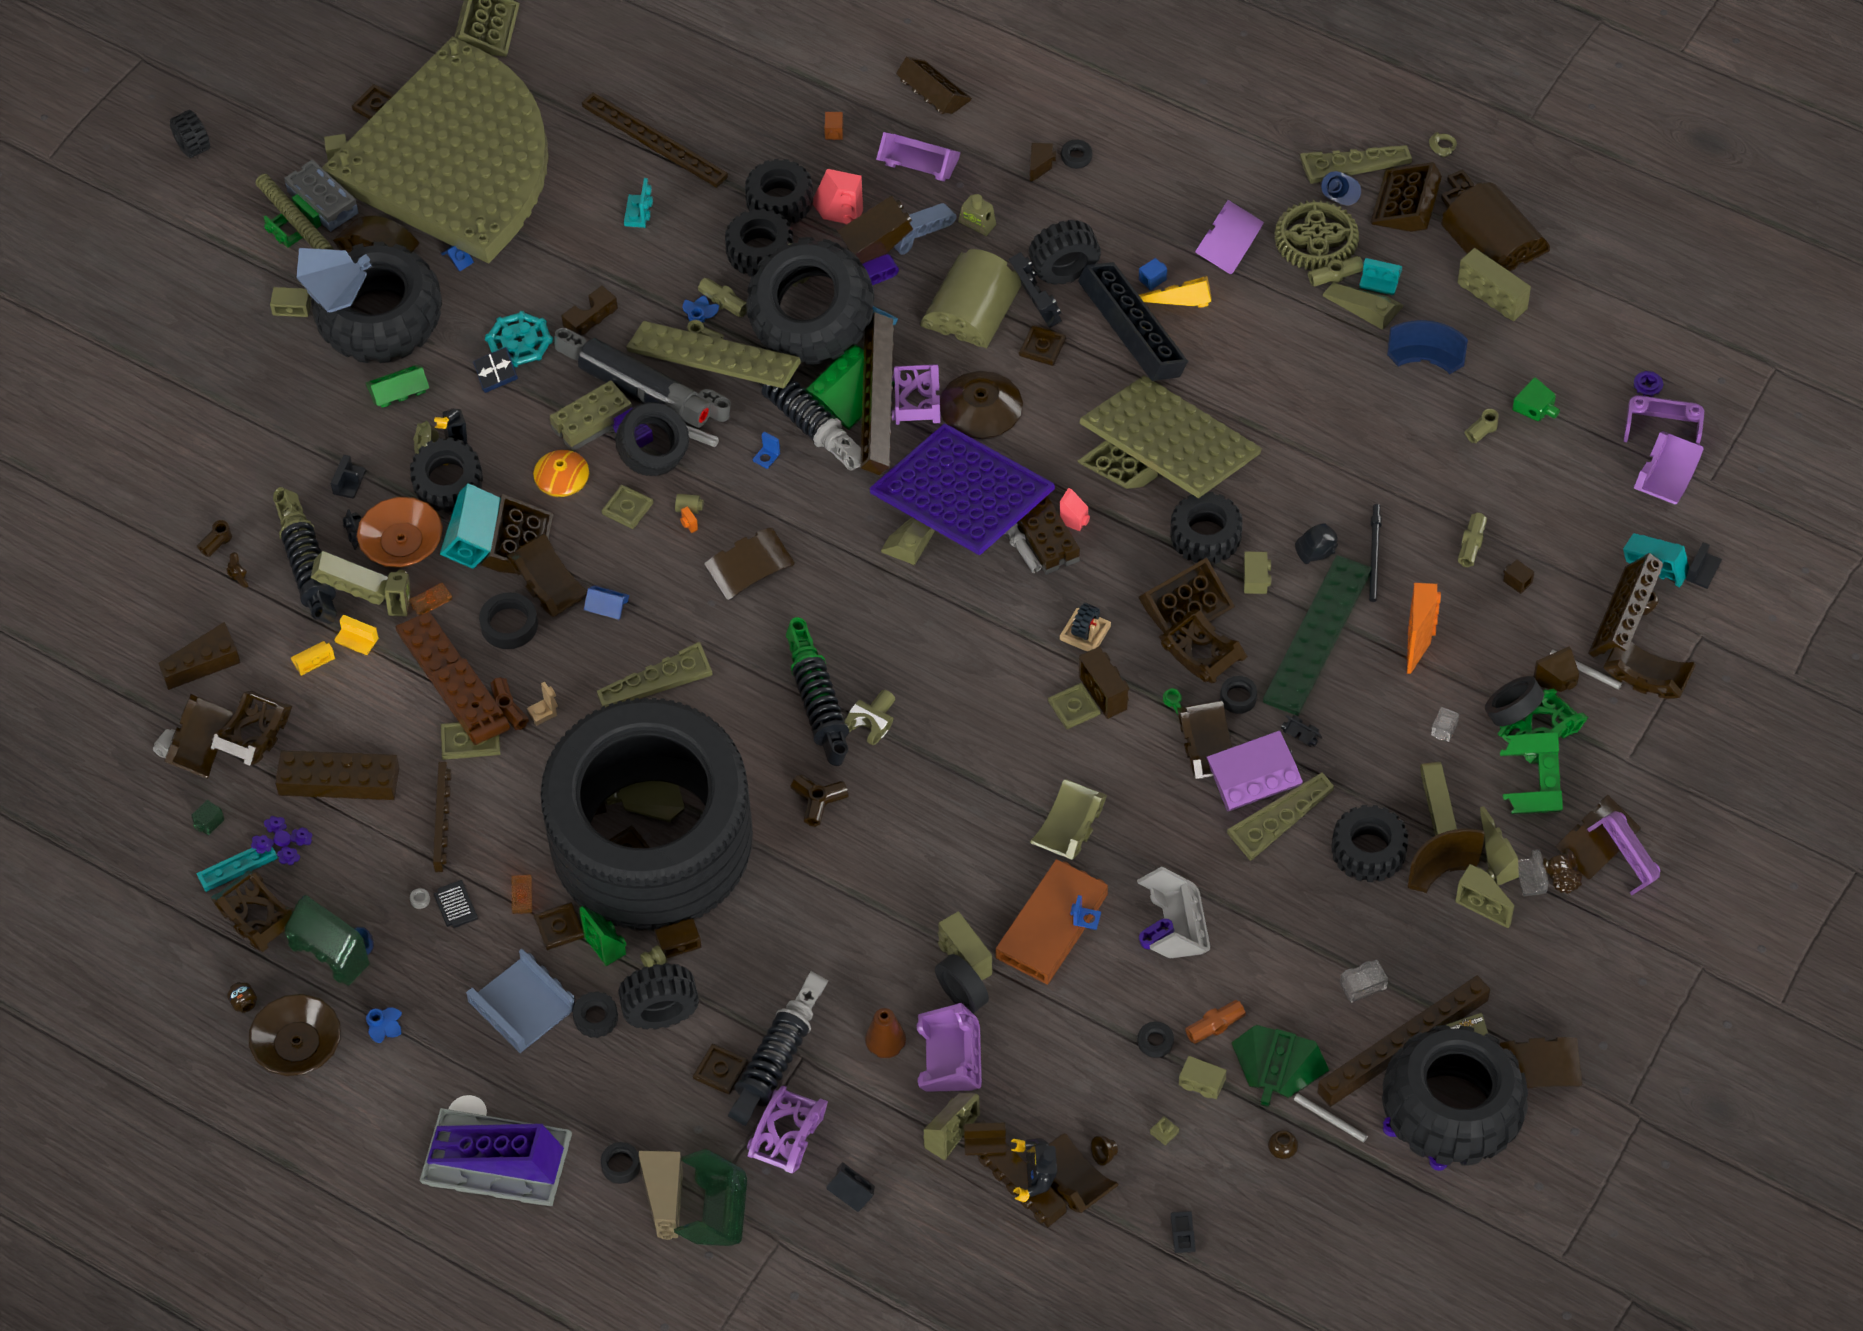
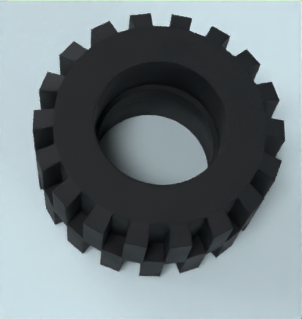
[170,109,210,158]

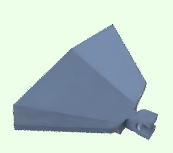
[297,248,371,312]

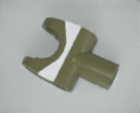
[845,690,896,745]

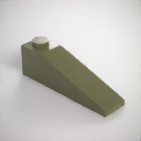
[881,517,935,565]

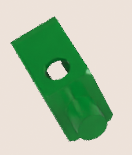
[1512,377,1560,421]

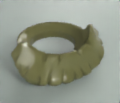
[1429,132,1457,157]

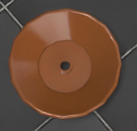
[357,497,443,567]

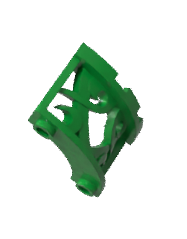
[1498,689,1589,764]

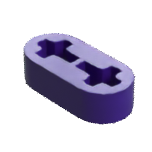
[1139,919,1174,949]

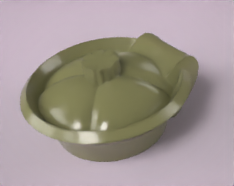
[413,421,439,454]

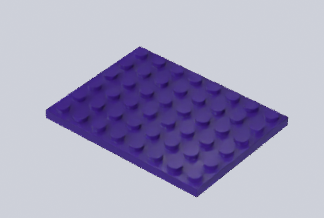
[869,423,1055,556]

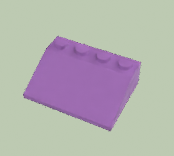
[1206,731,1303,812]

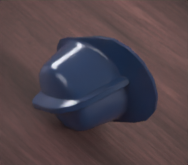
[1321,171,1361,206]

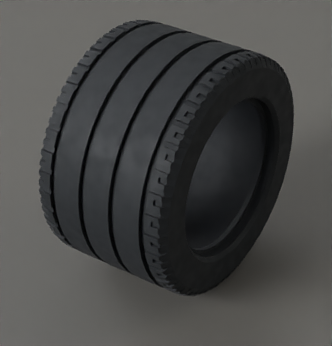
[540,697,753,931]

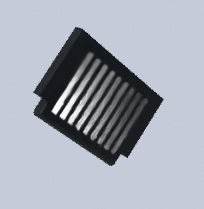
[433,880,478,928]

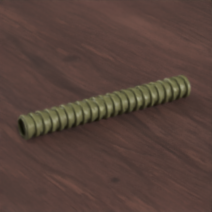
[255,174,333,250]

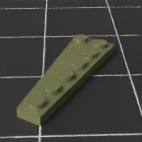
[1300,145,1412,184]

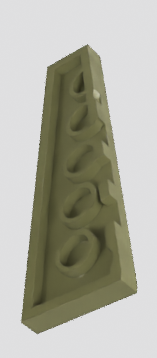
[597,642,712,707]
[1227,773,1334,861]

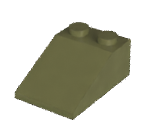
[1456,864,1514,929]

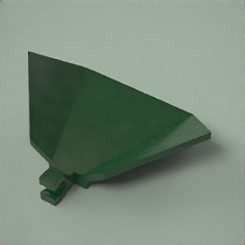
[1231,1025,1330,1107]

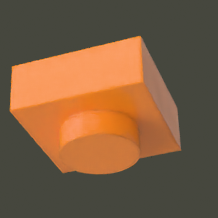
[680,506,698,533]

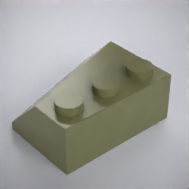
[923,1093,980,1160]

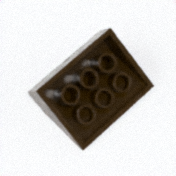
[1371,162,1442,232]
[481,494,554,574]
[1138,558,1235,641]

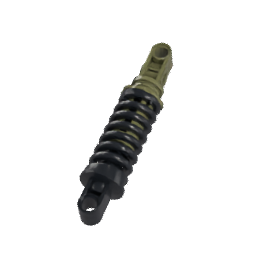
[273,487,337,624]

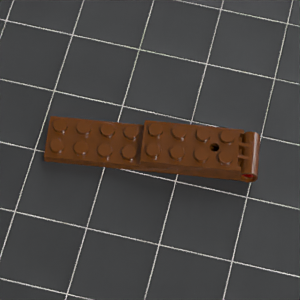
[396,611,510,745]

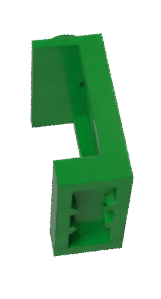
[263,194,321,248]

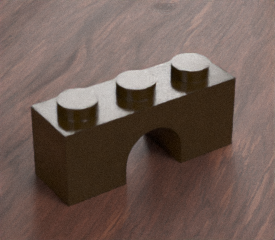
[561,285,618,336]

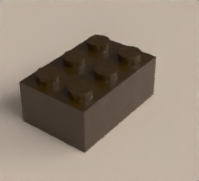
[1079,646,1129,719]

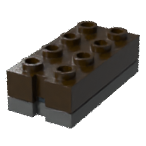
[1017,496,1080,575]

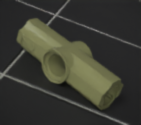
[1308,256,1363,287]
[698,278,747,317]
[1458,513,1487,568]

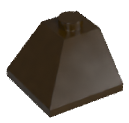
[1533,646,1579,692]

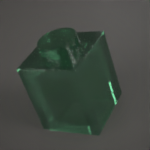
[191,799,225,836]

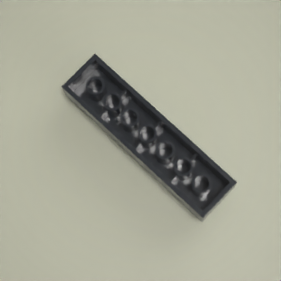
[1078,262,1189,381]

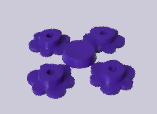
[251,816,312,865]

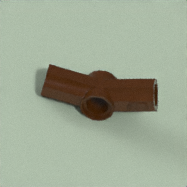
[490,677,529,730]

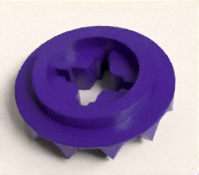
[1634,371,1663,397]

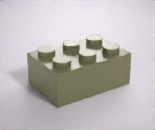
[937,911,992,980]

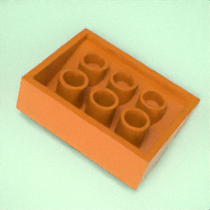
[1407,583,1441,674]

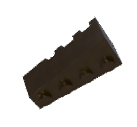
[158,622,241,690]

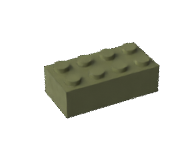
[1458,248,1531,322]

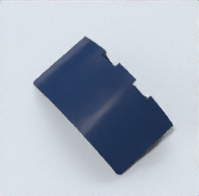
[1387,320,1468,374]

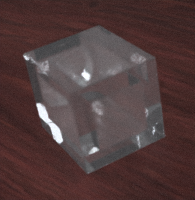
[1431,707,1459,742]

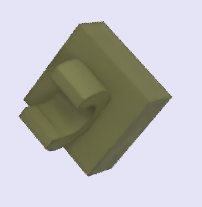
[1150,1116,1179,1146]

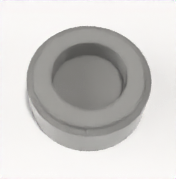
[410,888,430,909]

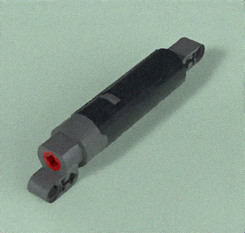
[555,328,731,428]

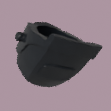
[1295,523,1338,564]

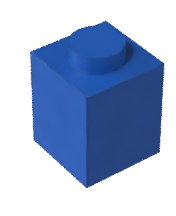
[1139,258,1167,291]

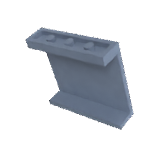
[466,949,575,1053]

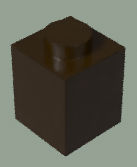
[1503,559,1535,594]

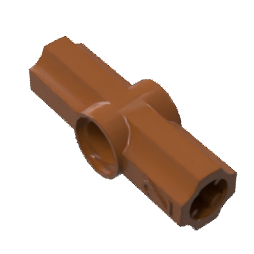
[1185,1000,1246,1044]

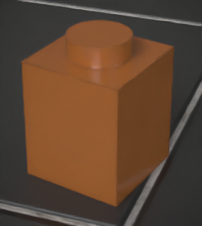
[824,112,843,140]

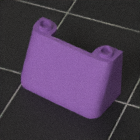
[917,1003,982,1092]

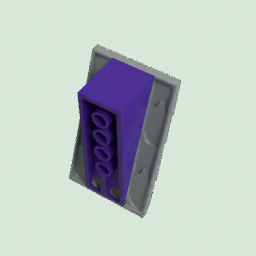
[419,1108,572,1206]

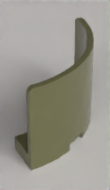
[1030,779,1107,860]

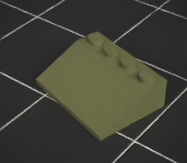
[454,0,520,57]

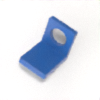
[441,246,474,271]
[753,432,780,469]
[1070,895,1101,930]

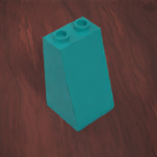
[440,483,501,569]

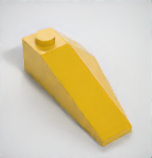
[1139,276,1212,308]

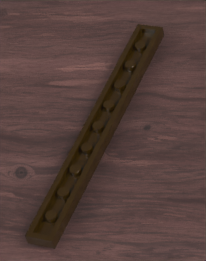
[582,92,728,188]

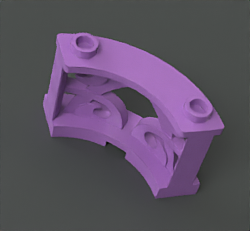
[892,364,941,425]
[747,1085,828,1174]

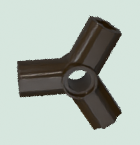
[790,774,849,827]

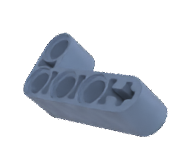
[894,203,957,255]

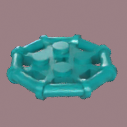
[485,311,553,367]

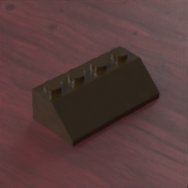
[896,56,972,114]

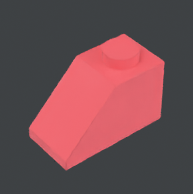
[1060,488,1090,531]

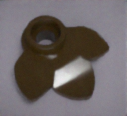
[227,552,249,588]

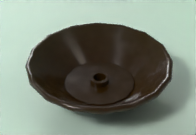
[940,371,1023,439]
[249,994,341,1076]

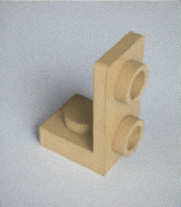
[527,682,558,726]

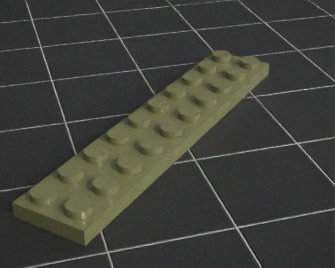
[626,321,801,389]

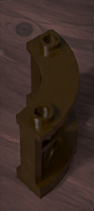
[1159,610,1248,683]
[211,691,292,766]
[211,870,300,952]

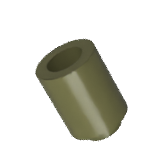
[675,494,704,514]

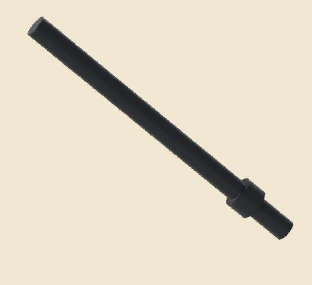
[1369,504,1382,602]

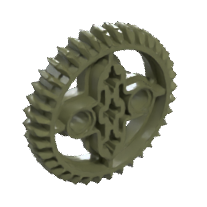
[1275,200,1359,271]

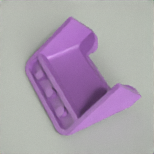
[1587,811,1660,895]

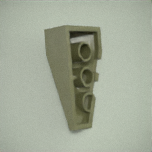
[1323,283,1403,330]
[1480,806,1519,886]

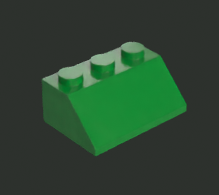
[365,365,429,408]

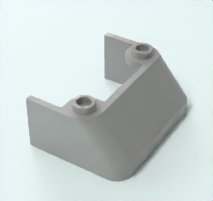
[1137,867,1210,958]

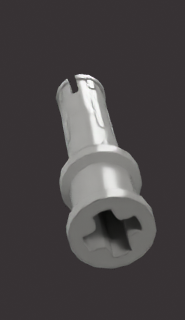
[1005,523,1042,573]

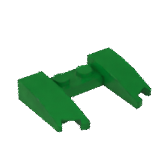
[1500,732,1563,814]

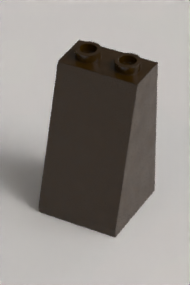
[838,195,913,264]

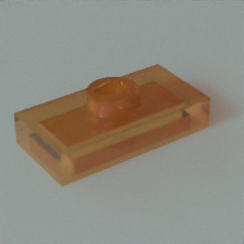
[409,583,452,616]
[512,875,532,914]

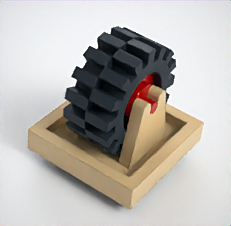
[1060,603,1111,652]

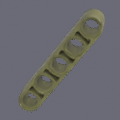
[1420,762,1457,836]

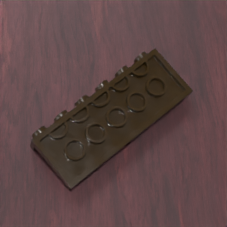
[1588,553,1663,658]

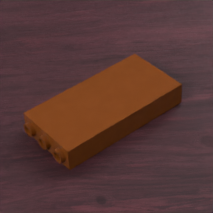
[996,859,1108,985]

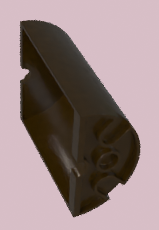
[1441,182,1550,272]

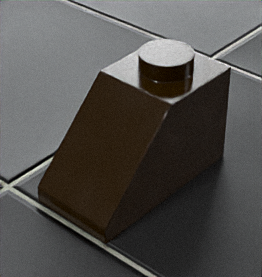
[1030,143,1056,181]

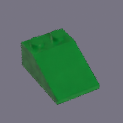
[579,906,627,966]

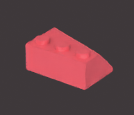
[813,169,863,225]

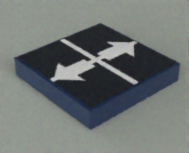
[473,347,518,393]

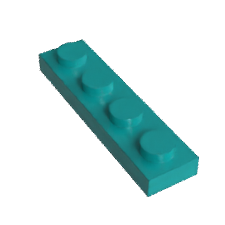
[196,847,278,892]

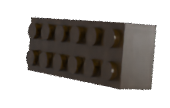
[275,750,399,800]

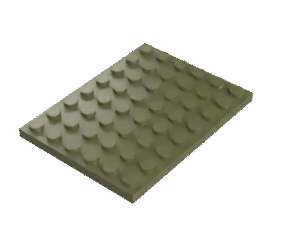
[1080,375,1262,498]

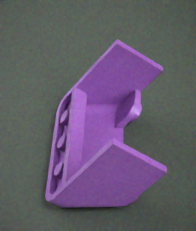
[876,132,961,182]
[1624,395,1704,445]

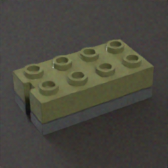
[550,380,632,451]

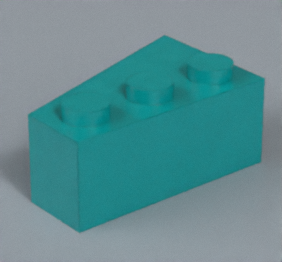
[1623,533,1689,588]

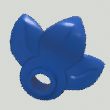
[683,295,719,323]
[366,1008,402,1043]

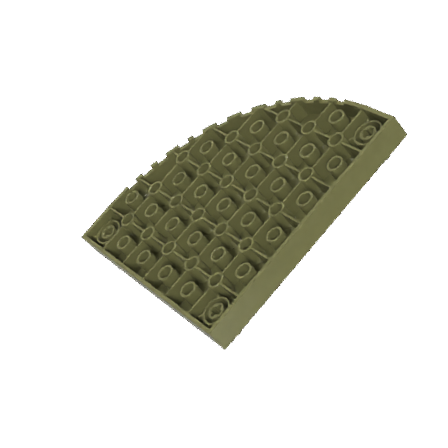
[322,36,549,264]

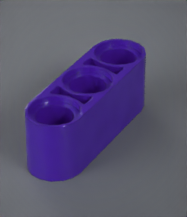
[863,254,899,285]

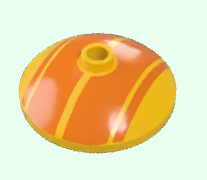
[533,450,589,497]

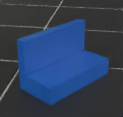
[584,586,629,619]

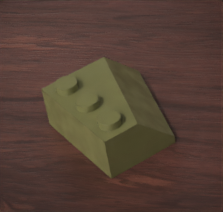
[1078,440,1158,489]

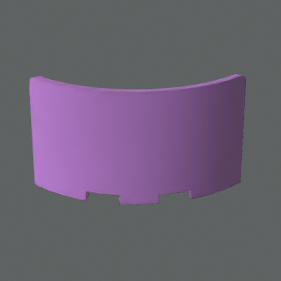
[1195,200,1264,274]
[1634,431,1704,504]

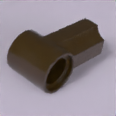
[197,520,232,557]

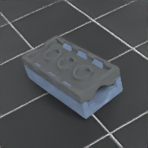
[284,160,358,232]

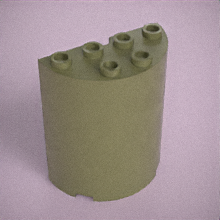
[920,249,1021,348]

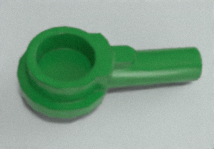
[1163,688,1182,715]

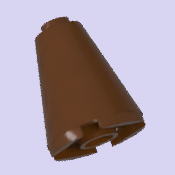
[865,1008,906,1058]

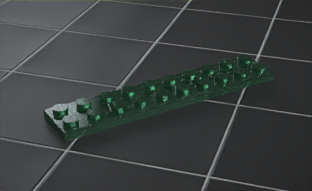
[1263,555,1372,716]

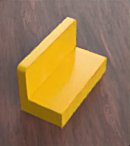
[335,615,379,655]
[291,641,335,676]

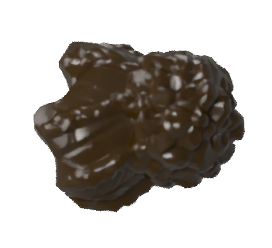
[1543,848,1582,894]

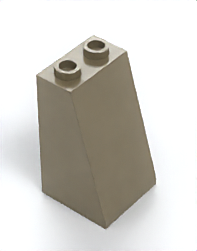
[639,1151,683,1240]

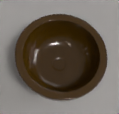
[1268,1130,1298,1159]
[1091,1136,1118,1166]

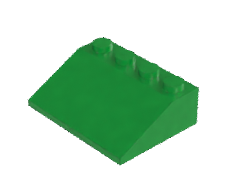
[806,345,895,430]

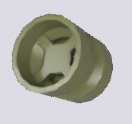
[640,945,667,967]

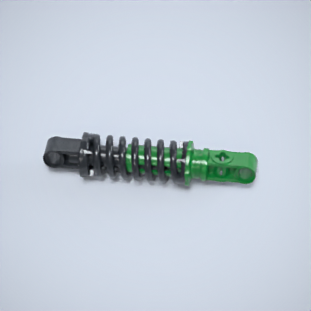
[786,617,849,766]

